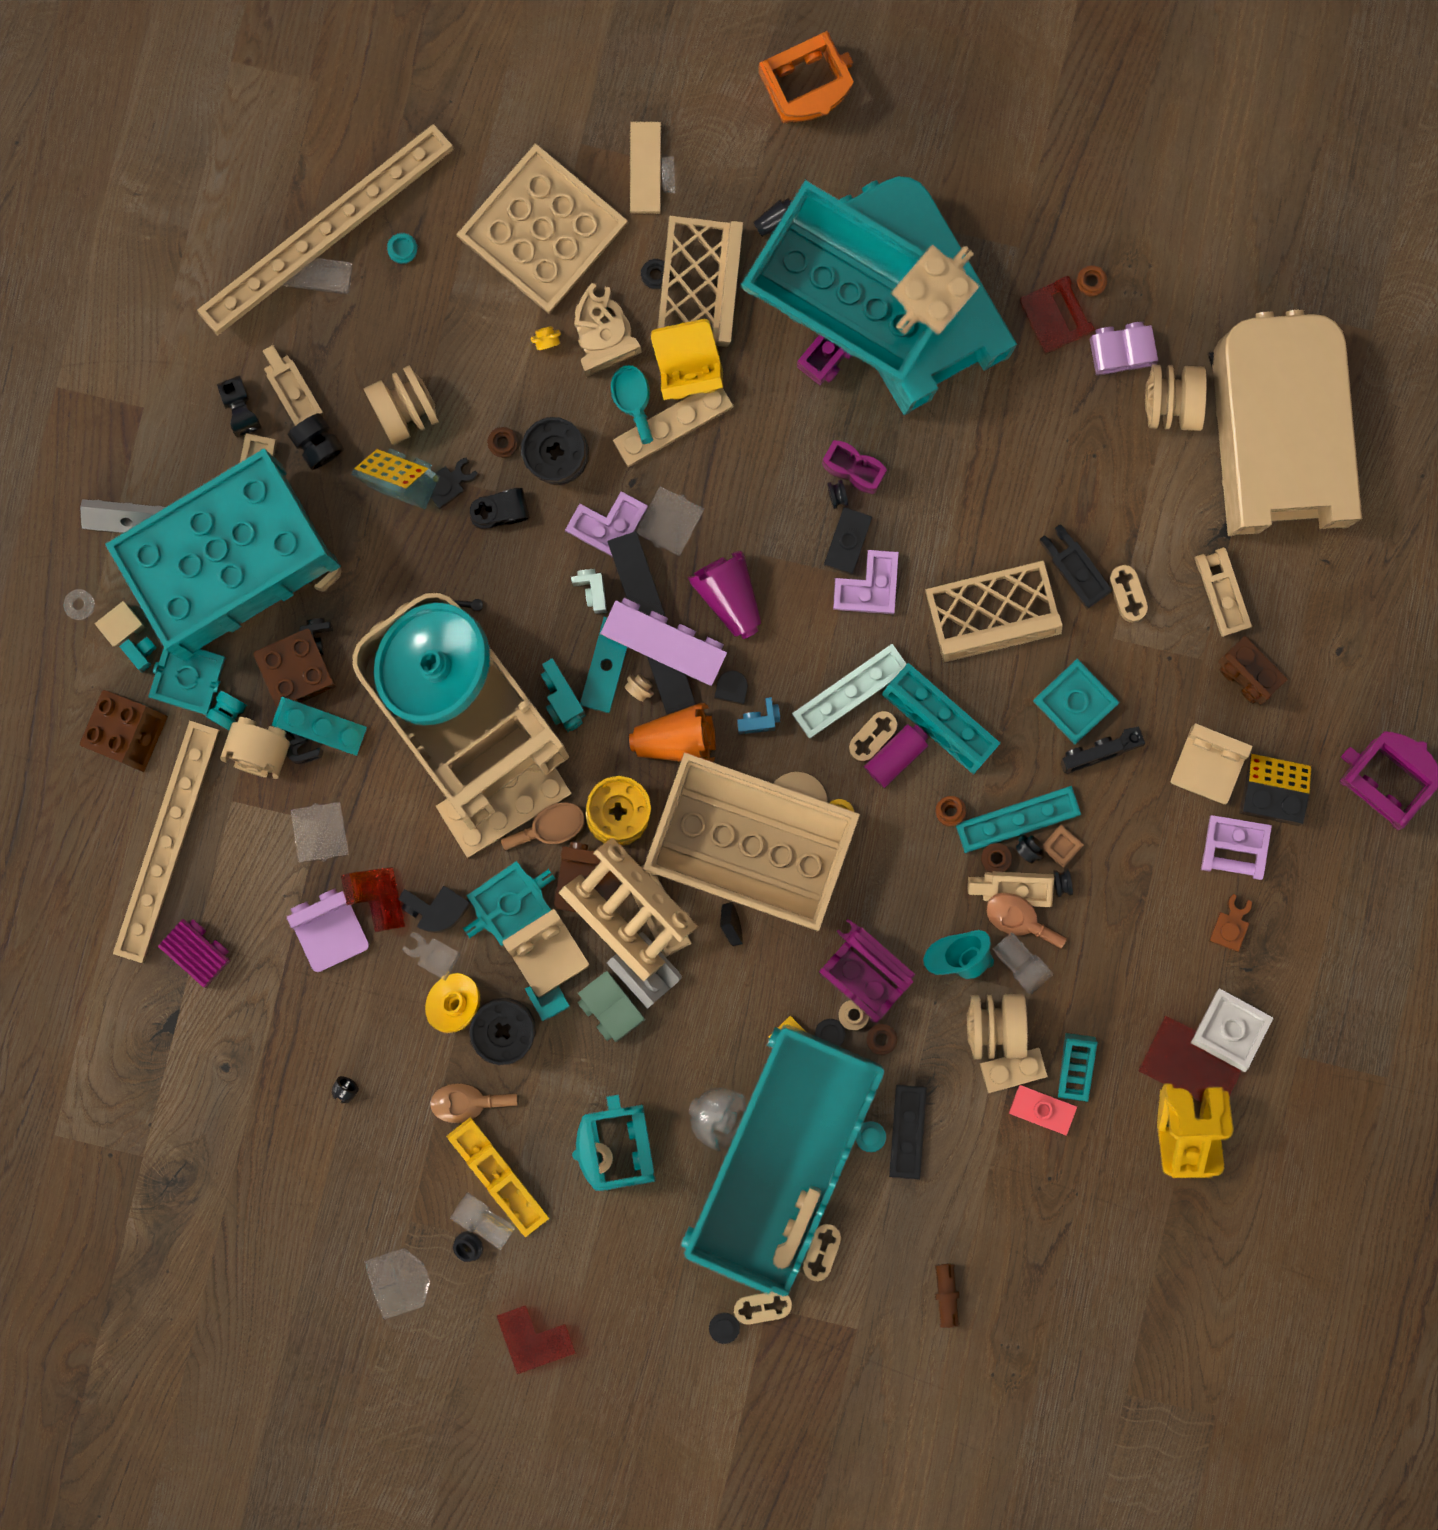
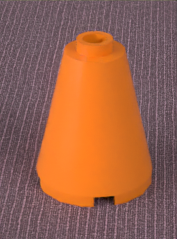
[629,703,716,762]

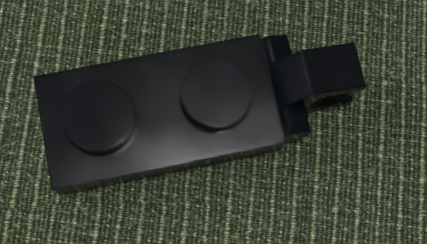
[1061,726,1145,775]

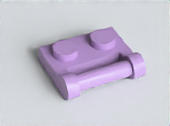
[1201,815,1272,880]

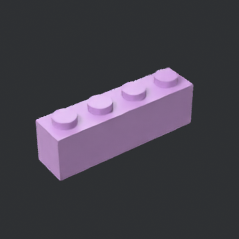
[600,598,727,686]

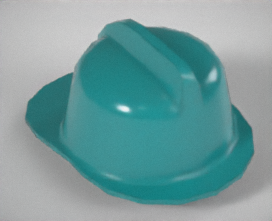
[923,930,994,979]

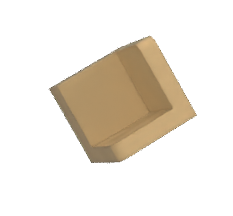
[95,601,146,647]

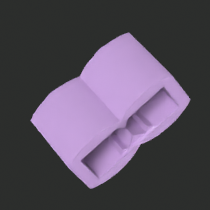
[1090,322,1158,375]

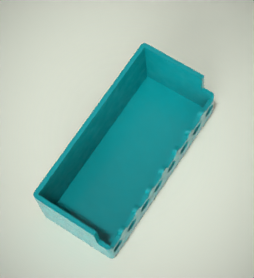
[681,1024,884,1296]

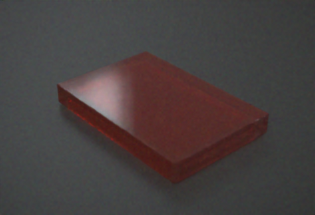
[1138,1016,1242,1102]

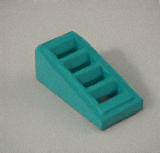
[1057,1033,1098,1102]

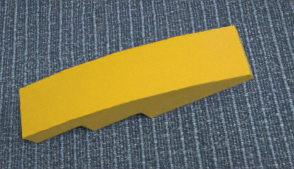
[447,1117,549,1237]

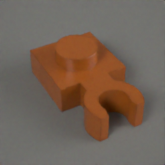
[1209,894,1252,952]

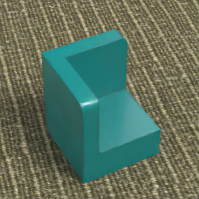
[525,986,570,1022]

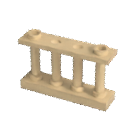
[559,838,698,981]

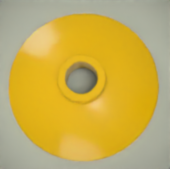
[425,973,480,1033]

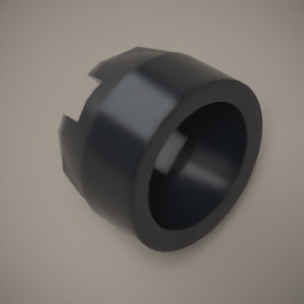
[331,1076,359,1104]

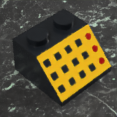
[1239,754,1311,826]

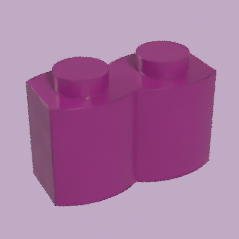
[822,440,887,494]

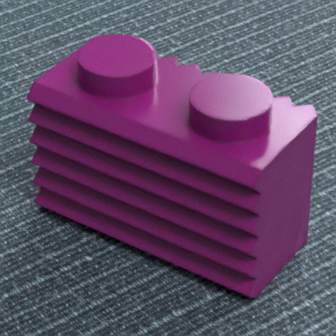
[158,919,231,988]

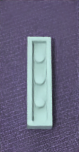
[792,644,906,739]

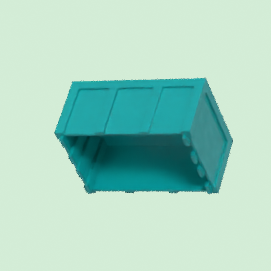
[105,448,341,661]

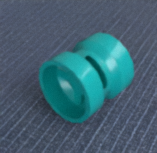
[205,690,247,731]

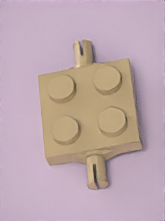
[891,245,979,335]

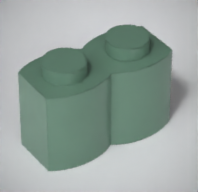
[577,971,646,1042]

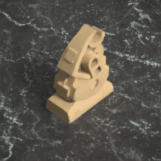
[575,283,642,377]

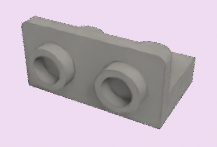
[607,932,682,1009]

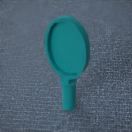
[611,365,653,444]

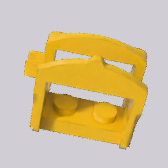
[1157,1084,1233,1178]

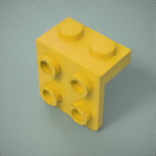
[651,319,723,400]

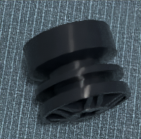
[521,417,589,485]
[469,997,536,1065]

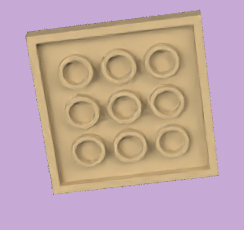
[457,143,628,314]

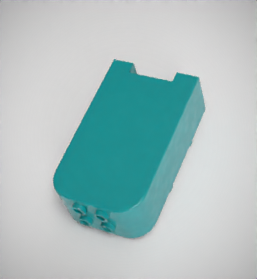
[839,176,1018,416]

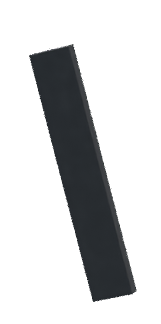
[607,531,696,714]

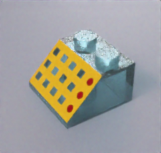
[351,448,440,509]

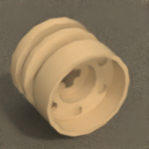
[1145,364,1206,431]
[364,365,439,446]
[967,994,1027,1059]

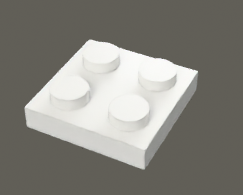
[1191,988,1273,1072]

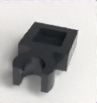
[421,458,478,509]

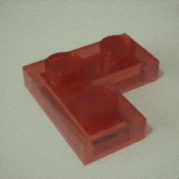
[341,867,405,932]
[497,1305,576,1374]

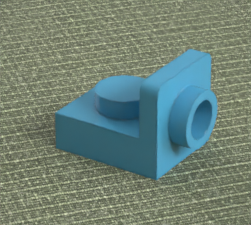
[737,697,780,735]

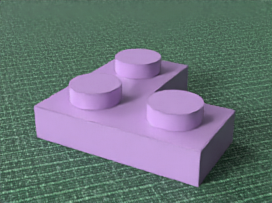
[565,492,648,557]
[833,550,899,614]

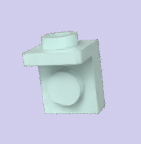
[571,569,607,614]

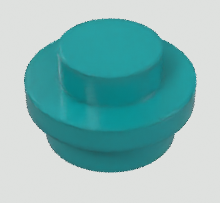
[387,233,418,264]
[855,1121,886,1152]

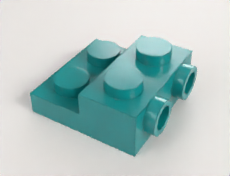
[540,658,586,733]

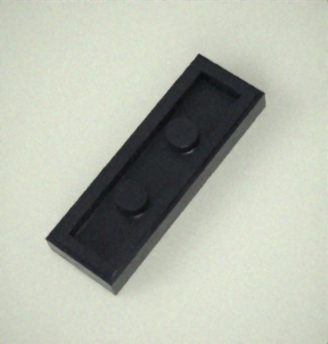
[889,1085,927,1179]

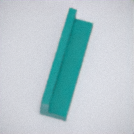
[882,663,1001,775]

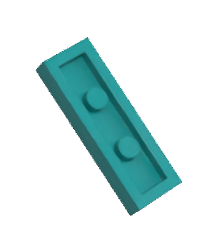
[271,697,367,756]

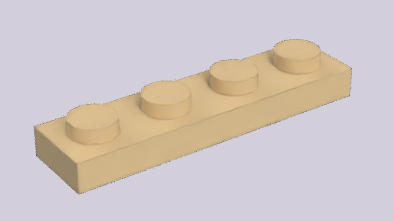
[613,388,733,468]

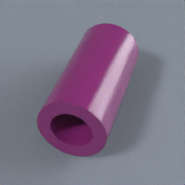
[863,724,929,789]

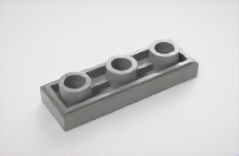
[80,499,166,533]

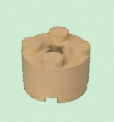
[220,717,290,779]

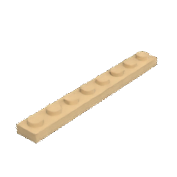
[113,721,220,964]

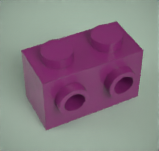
[797,334,852,386]

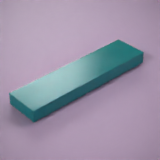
[956,786,1081,853]

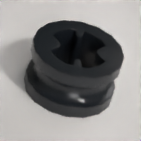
[827,479,849,509]
[1053,868,1073,898]

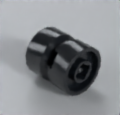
[287,413,344,470]

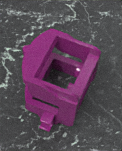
[1339,731,1438,830]
[818,919,915,1024]

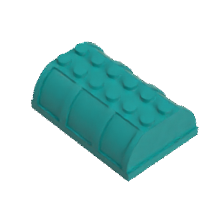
[741,180,933,384]

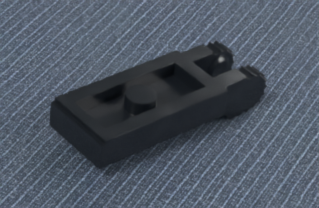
[1039,524,1112,609]

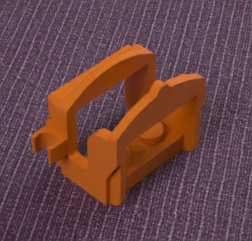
[759,31,853,123]

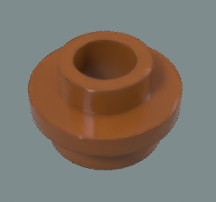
[1077,266,1107,296]
[936,796,966,827]

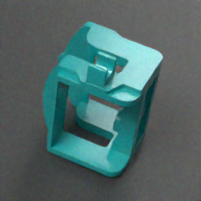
[572,1095,656,1191]

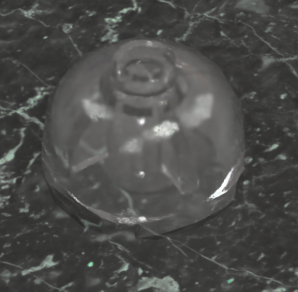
[689,1088,746,1151]

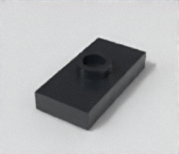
[824,507,872,575]

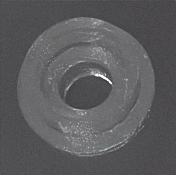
[64,589,95,620]

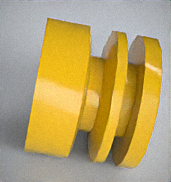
[585,776,651,846]

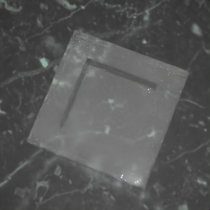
[662,156,675,193]

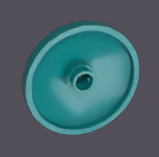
[374,603,490,725]

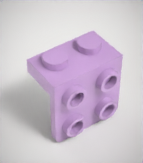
[286,889,369,972]

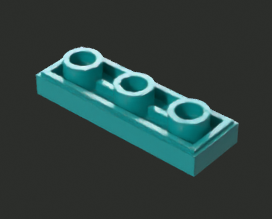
[580,617,628,714]

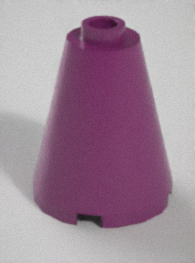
[688,550,761,639]

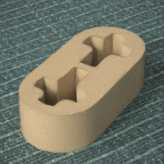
[1109,565,1148,623]
[849,711,897,762]
[803,1224,841,1281]
[734,1292,792,1324]

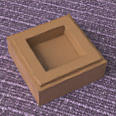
[1043,825,1084,868]

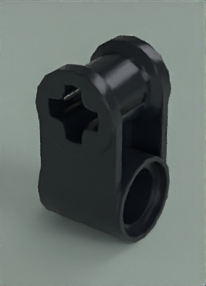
[470,488,530,529]

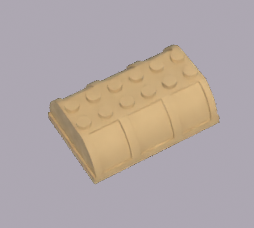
[643,753,860,932]

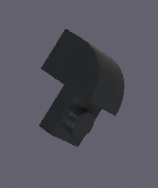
[398,886,471,933]

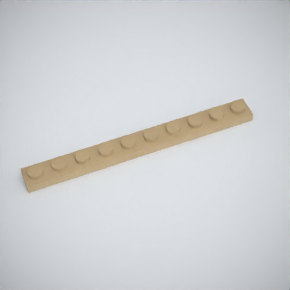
[197,124,453,336]

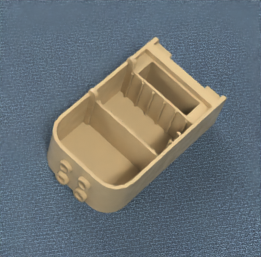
[1212,310,1362,536]
[353,593,569,830]

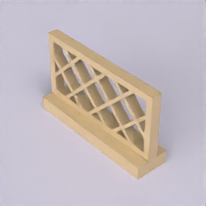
[658,216,743,347]
[925,560,1062,663]

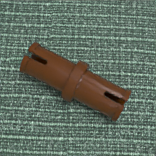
[935,1263,960,1328]

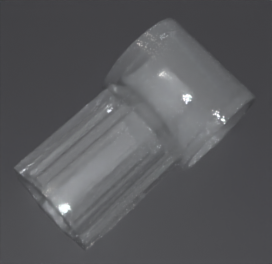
[992,932,1054,995]
[450,1192,515,1250]

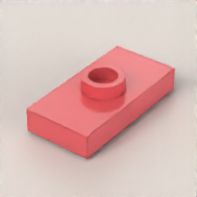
[1008,1085,1077,1136]

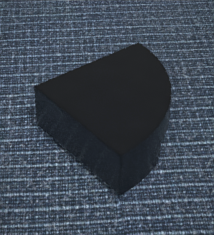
[720,902,743,946]

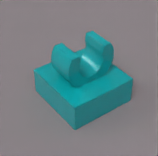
[119,637,157,673]

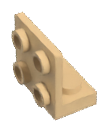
[1170,723,1253,805]
[502,909,589,998]

